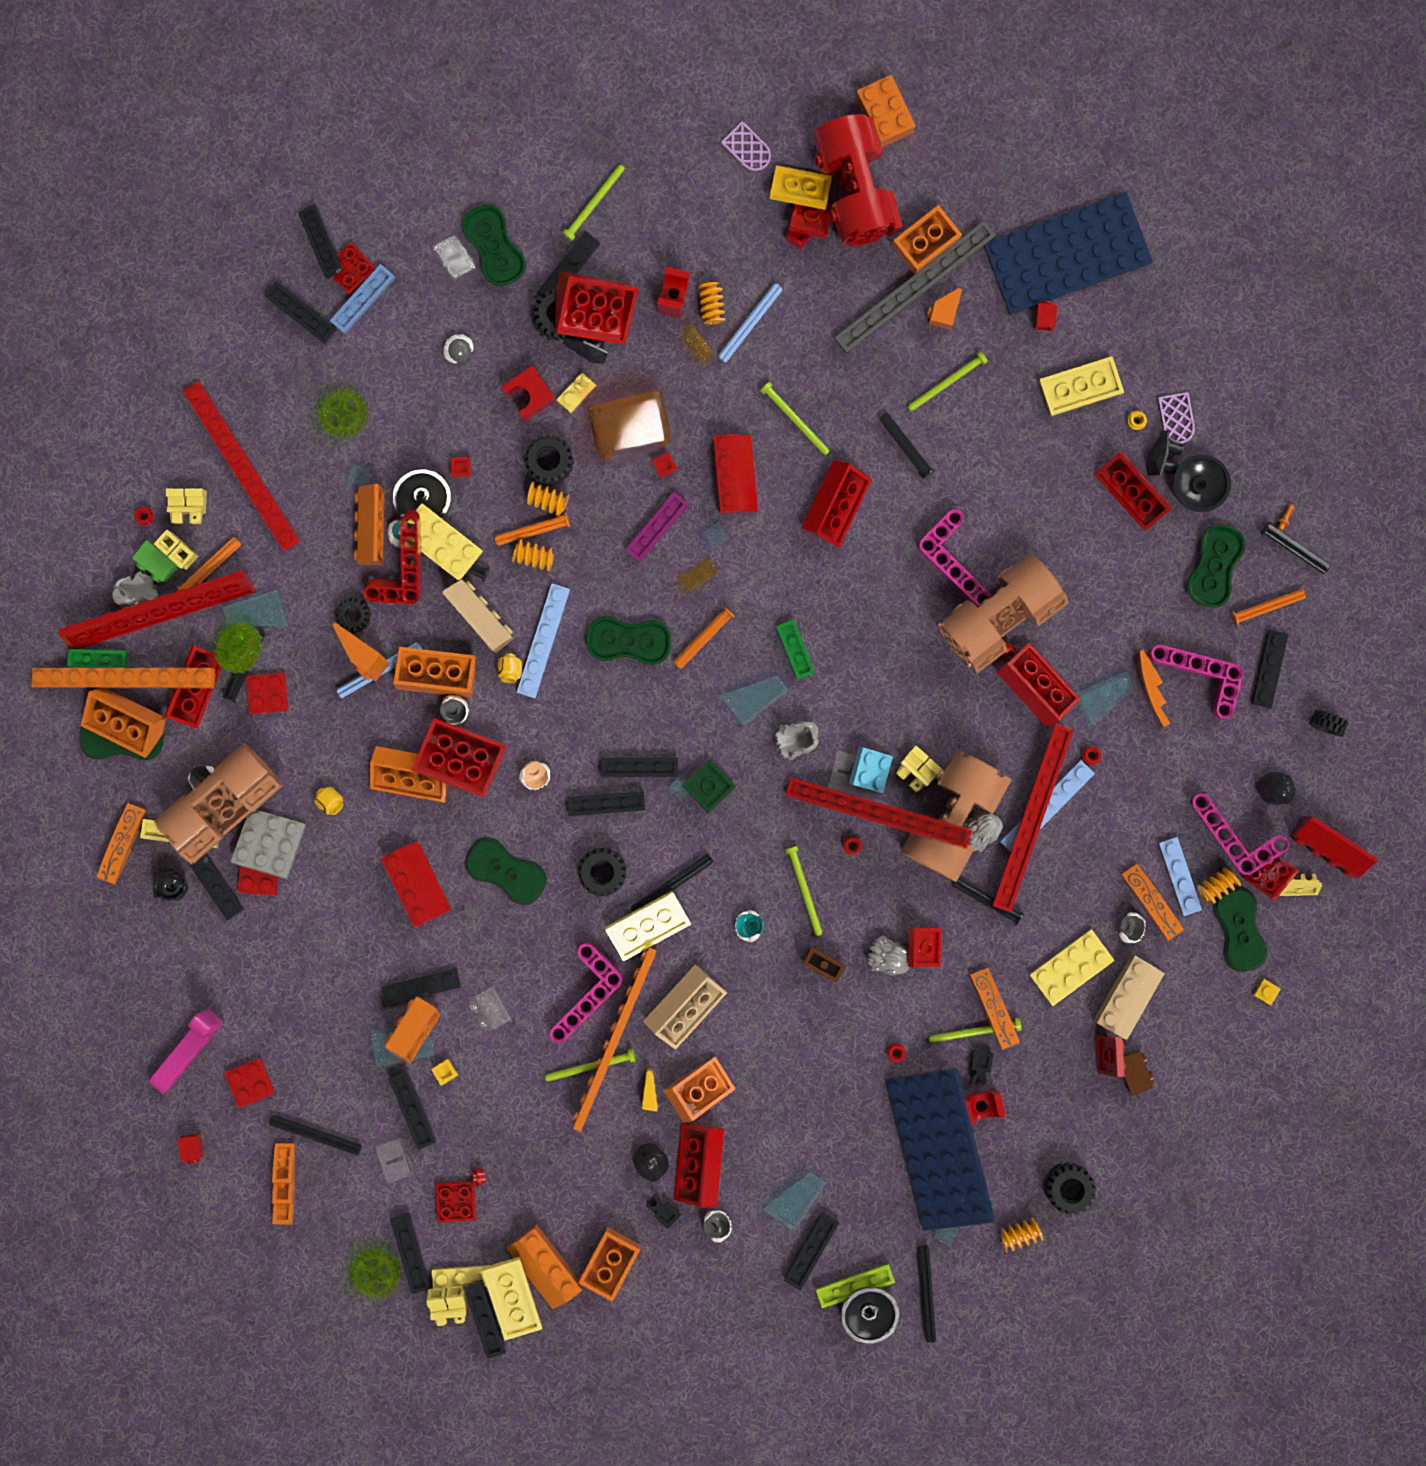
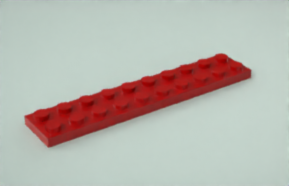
[58,571,256,649]

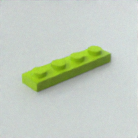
[815,1263,895,1308]

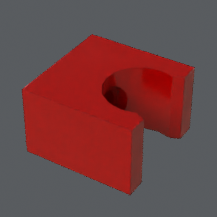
[657,267,690,318]
[501,365,556,423]
[964,1088,1006,1125]

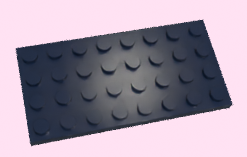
[984,191,1153,315]
[886,1068,995,1231]

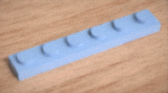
[517,584,570,699]
[1000,760,1095,851]

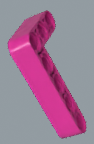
[918,509,992,608]
[1148,645,1243,719]
[1192,794,1289,875]
[550,942,623,1043]
[148,1009,224,1095]

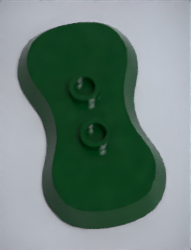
[462,204,526,286]
[1187,524,1246,608]
[586,616,671,665]
[79,726,164,761]
[465,837,547,905]
[1213,887,1268,972]

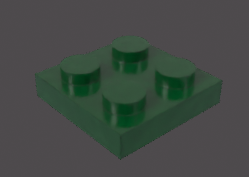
[682,759,736,813]

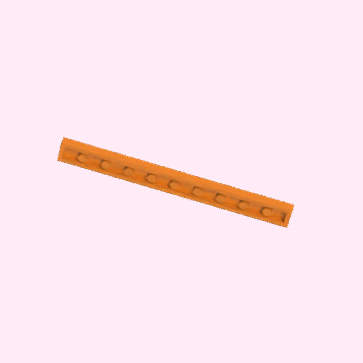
[31,668,215,688]
[572,948,657,1131]

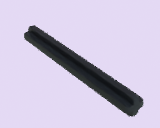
[631,854,713,912]
[269,1115,362,1155]
[918,1245,936,1343]

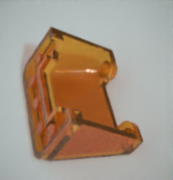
[587,390,673,459]

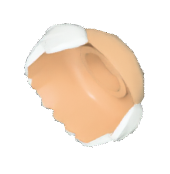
[519,761,550,790]

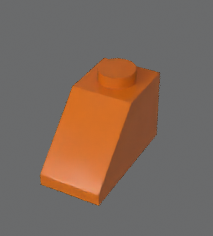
[927,288,962,330]

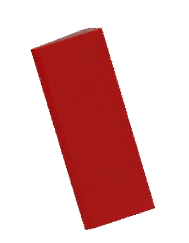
[1094,451,1172,531]
[164,645,226,729]

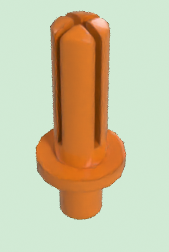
[1277,504,1295,531]

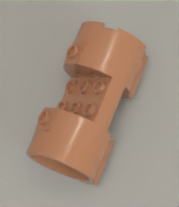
[937,554,1068,674]
[154,743,283,864]
[901,750,1012,882]

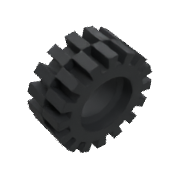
[334,597,371,633]
[1309,710,1349,737]

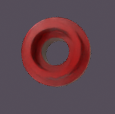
[134,506,154,526]
[1082,746,1101,765]
[843,836,862,855]
[886,1043,906,1063]
[471,1167,485,1187]

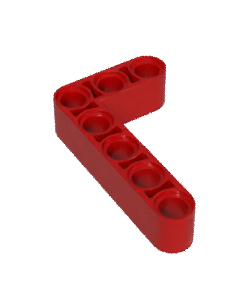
[363,510,422,604]

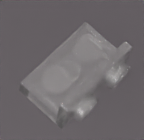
[469,986,511,1033]

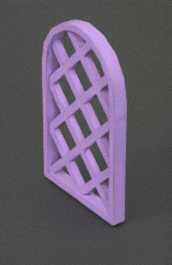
[721,121,771,171]
[1158,392,1195,444]

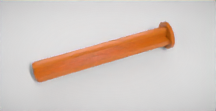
[495,512,570,546]
[177,537,241,589]
[1230,589,1306,626]
[674,606,735,669]

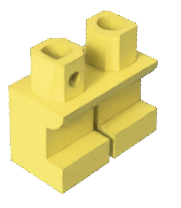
[166,489,207,524]
[154,530,199,570]
[896,746,942,792]
[426,1285,467,1326]

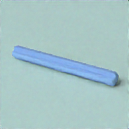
[718,283,782,362]
[336,643,422,698]

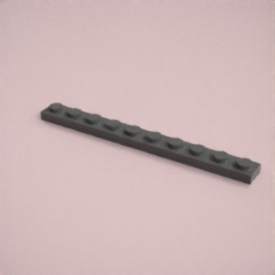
[835,221,996,354]

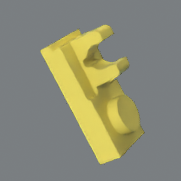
[557,373,597,413]
[1279,874,1322,896]

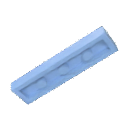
[1158,837,1202,916]

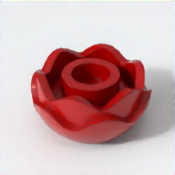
[995,642,1016,662]

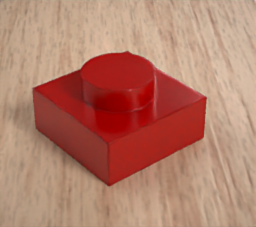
[786,231,812,250]
[652,452,677,479]
[451,457,471,478]

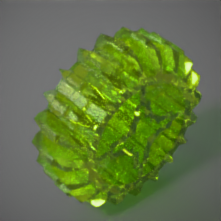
[317,388,369,440]
[213,622,264,673]
[349,1247,402,1301]

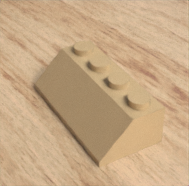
[442,579,514,654]
[1093,954,1165,1040]
[643,964,727,1050]

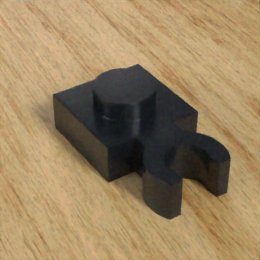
[971,1050,994,1085]
[646,1194,681,1229]

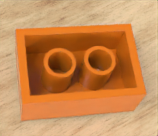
[855,75,916,148]
[892,205,962,275]
[385,997,441,1065]
[578,1227,641,1302]

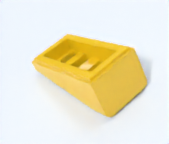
[642,1068,658,1111]

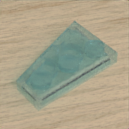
[222,590,290,627]
[1076,671,1134,729]
[720,676,789,726]
[371,1029,435,1068]
[762,1171,826,1231]

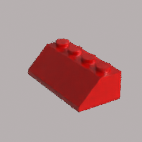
[713,434,758,515]
[801,459,872,548]
[996,643,1080,729]
[1290,816,1378,879]
[380,841,452,928]
[674,1123,725,1208]

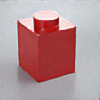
[1034,301,1058,332]
[178,1133,204,1164]

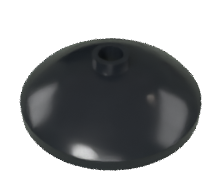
[1173,455,1231,512]
[393,468,451,521]
[841,1286,899,1344]

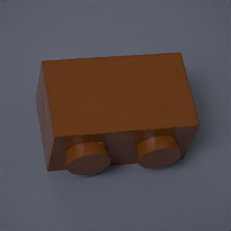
[802,946,846,983]
[1123,1049,1155,1096]

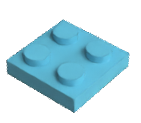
[849,747,893,793]

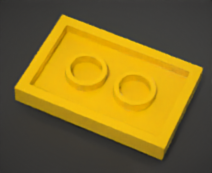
[769,165,832,210]

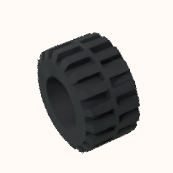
[531,289,569,341]
[524,435,574,486]
[578,848,627,896]
[1044,1162,1096,1215]

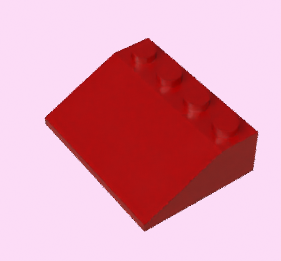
[555,271,639,345]
[412,718,506,798]

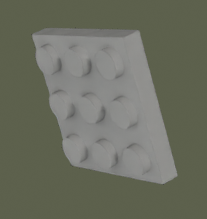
[231,810,306,879]

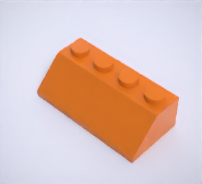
[354,484,384,565]
[394,647,476,698]
[80,688,167,758]
[370,746,449,803]
[506,1224,583,1310]

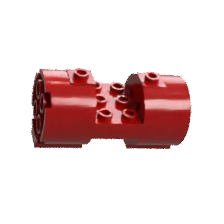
[812,114,902,247]

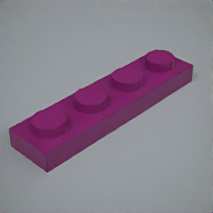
[625,492,689,563]

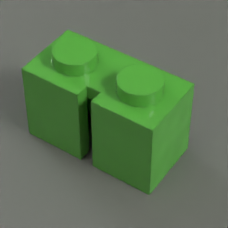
[132,540,179,583]

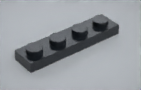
[298,204,344,279]
[538,231,600,295]
[264,281,337,344]
[1252,630,1289,709]
[601,758,678,777]
[567,791,645,816]
[186,854,244,920]
[382,968,461,1005]
[388,1070,437,1150]
[784,1212,839,1291]
[390,1213,431,1294]
[463,1279,506,1359]

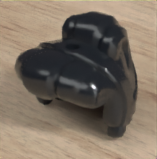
[1260,772,1296,805]
[152,868,188,901]
[632,1143,669,1182]

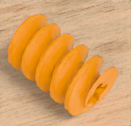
[698,282,726,325]
[527,481,569,516]
[512,539,554,572]
[1196,867,1241,906]
[1000,1218,1043,1253]

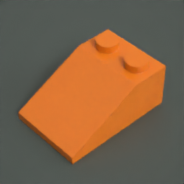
[333,623,390,681]
[663,1056,735,1123]

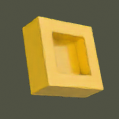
[1253,978,1281,1005]
[431,1058,458,1086]

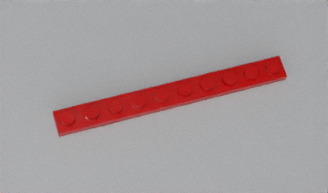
[183,381,301,552]
[992,724,1074,912]
[785,777,973,850]

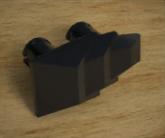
[563,336,608,364]
[1147,430,1184,476]

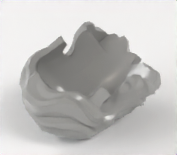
[112,571,158,607]
[775,721,819,760]
[962,810,1003,852]
[867,936,909,976]

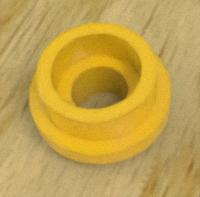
[1127,411,1147,430]

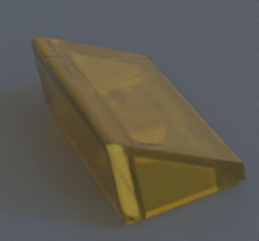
[681,324,714,366]
[677,558,719,594]

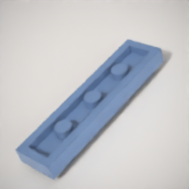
[330,264,396,335]

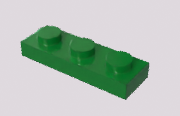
[776,619,815,680]
[67,649,128,668]

